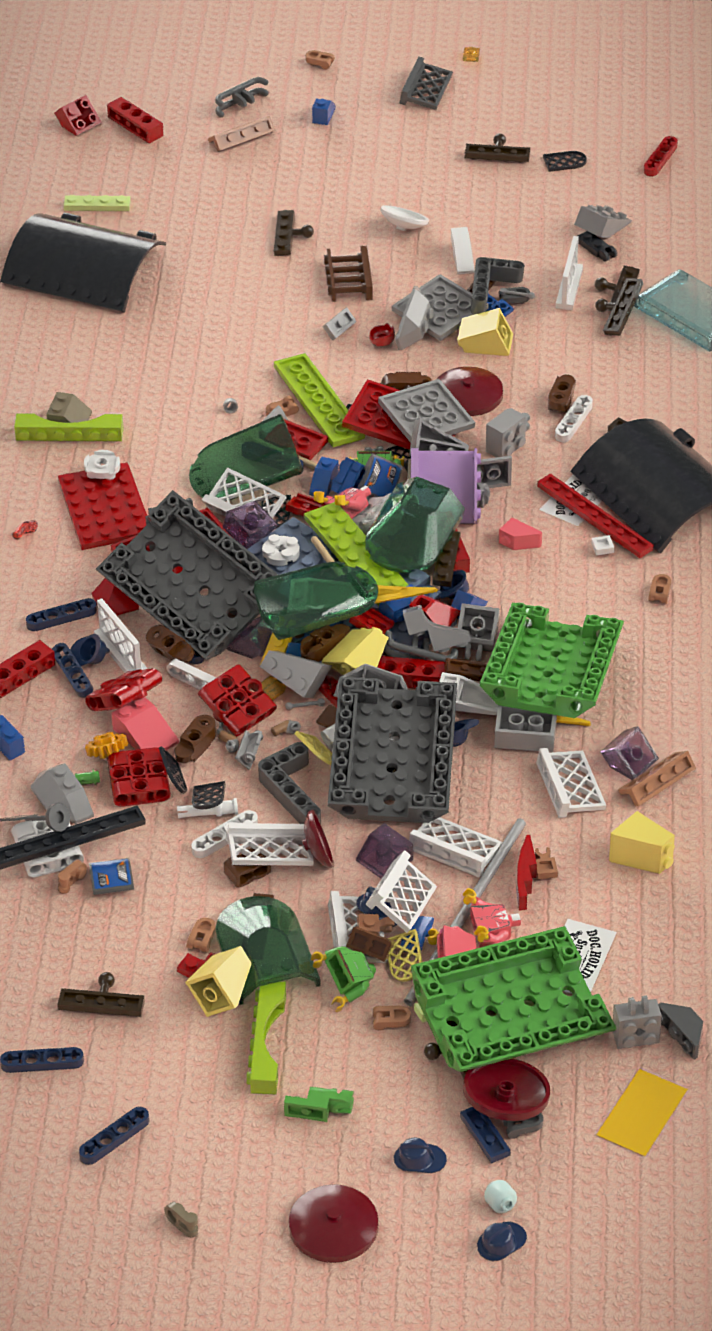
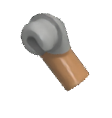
[271,720,301,736]
[218,730,239,753]

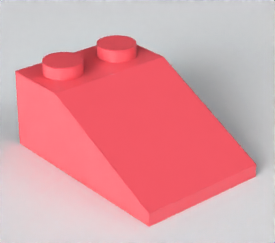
[112,697,179,750]

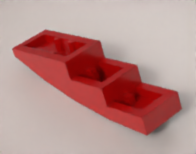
[517,835,537,911]

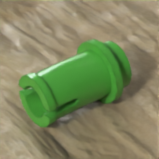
[75,769,100,785]

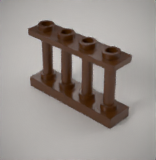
[324,246,373,302]

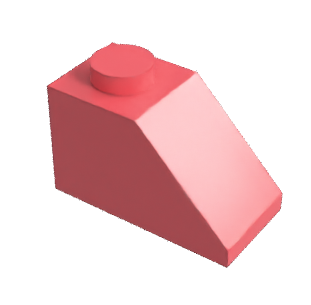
[499,518,542,550]

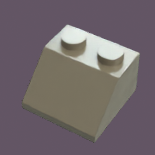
[47,392,92,423]

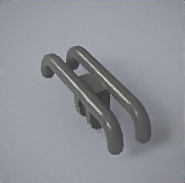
[215,77,269,117]
[383,630,458,662]

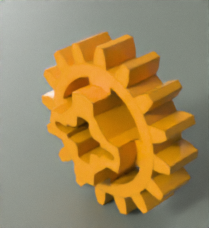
[85,732,128,759]

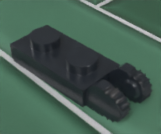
[578,231,618,261]

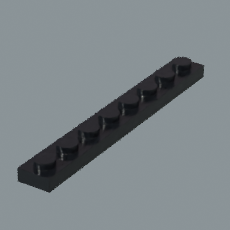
[0,805,145,870]

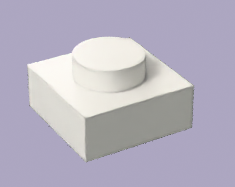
[591,535,614,556]

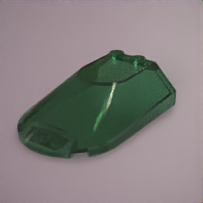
[189,414,303,501]
[365,476,465,573]
[254,562,378,640]
[216,896,321,1005]

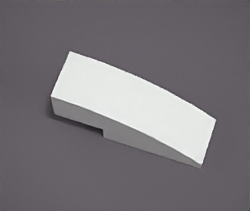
[451,227,474,275]

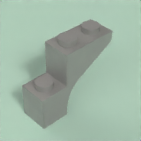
[403,605,471,653]

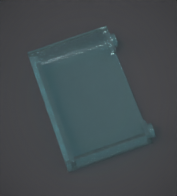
[634,269,712,352]

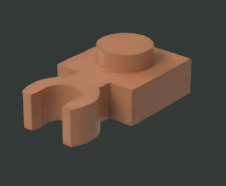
[535,847,558,879]

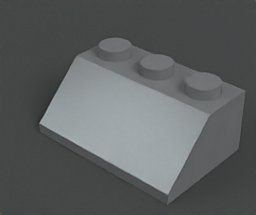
[477,456,512,488]

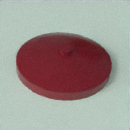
[437,366,503,416]
[463,1058,551,1121]
[289,1185,378,1263]

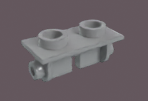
[235,730,263,770]

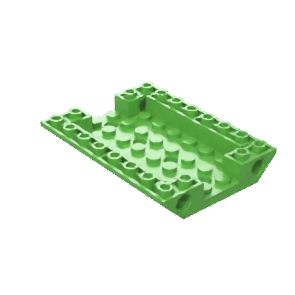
[480,603,624,718]
[411,926,616,1072]

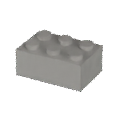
[494,705,557,752]

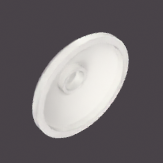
[381,205,429,231]

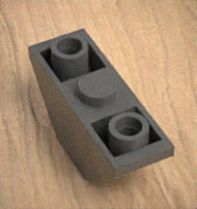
[658,1003,703,1060]

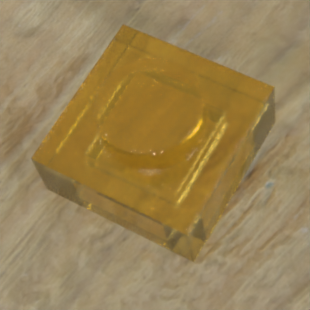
[463,47,480,62]

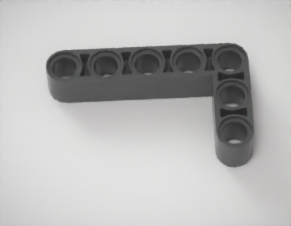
[471,257,525,315]
[258,742,321,824]

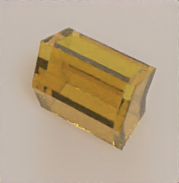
[261,675,287,701]

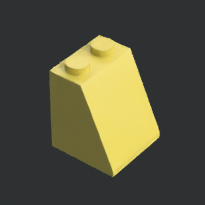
[457,308,513,356]
[322,627,389,675]
[609,811,675,874]
[185,946,252,1017]

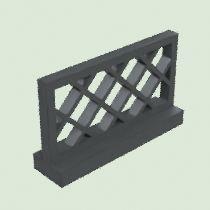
[399,56,453,110]

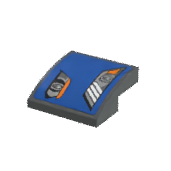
[358,453,403,497]
[89,858,134,895]

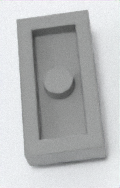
[322,308,357,340]

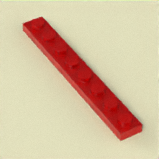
[537,473,653,558]

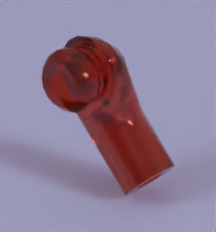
[12,520,38,540]

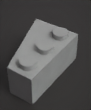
[409,418,469,456]
[260,650,332,698]

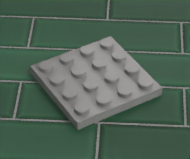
[392,274,488,341]
[378,379,476,443]

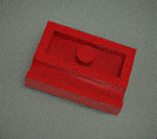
[285,493,326,517]
[349,605,395,635]

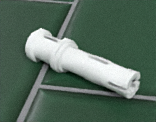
[177,798,238,819]

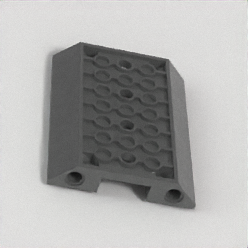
[96,490,283,660]
[328,677,457,823]

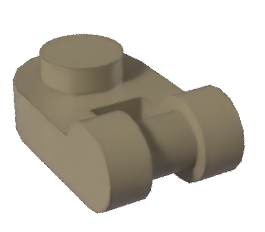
[164,1202,198,1238]

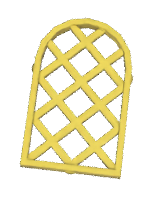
[294,731,332,765]
[387,929,422,982]

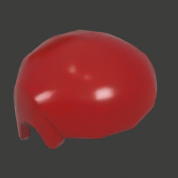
[369,323,395,347]

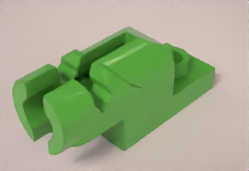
[284,1087,354,1122]

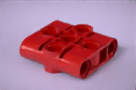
[198,664,277,737]
[85,668,162,711]
[107,747,171,807]

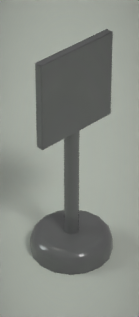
[0,803,70,832]

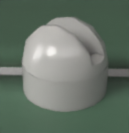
[223,398,238,414]

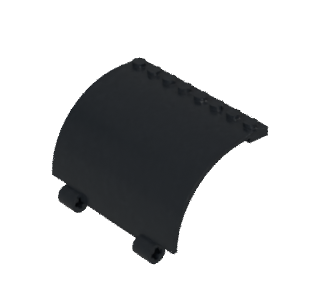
[0,212,166,312]
[570,418,712,553]

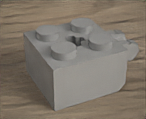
[486,408,530,458]
[456,603,500,661]
[613,995,662,1049]

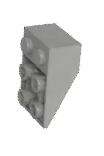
[574,204,632,238]

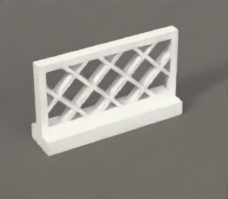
[556,236,583,310]
[202,468,286,536]
[94,599,147,673]
[536,748,606,818]
[408,817,503,878]
[226,823,314,866]
[366,850,437,933]
[328,891,388,963]

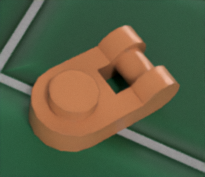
[305,50,335,70]
[266,396,299,416]
[648,574,671,604]
[58,860,87,894]
[187,918,216,953]
[373,1006,411,1031]

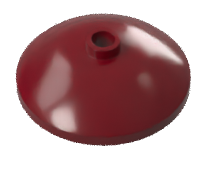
[302,810,334,868]

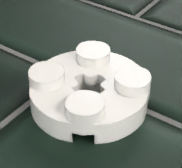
[84,450,120,480]
[262,534,300,566]

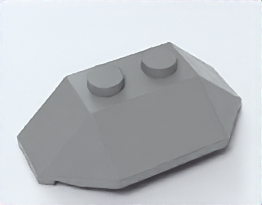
[395,286,433,350]
[334,663,408,710]
[31,763,94,824]

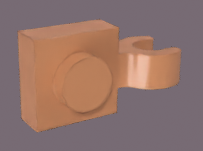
[357,914,395,935]

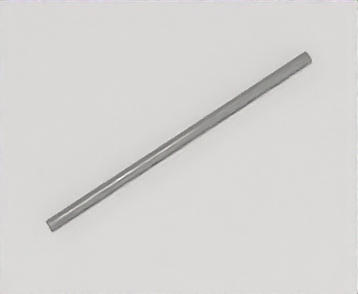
[404,818,526,1006]

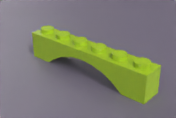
[14,413,124,441]
[246,981,286,1095]

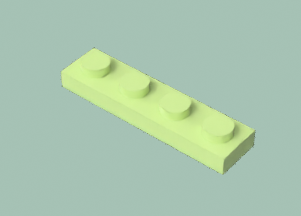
[64,195,131,211]

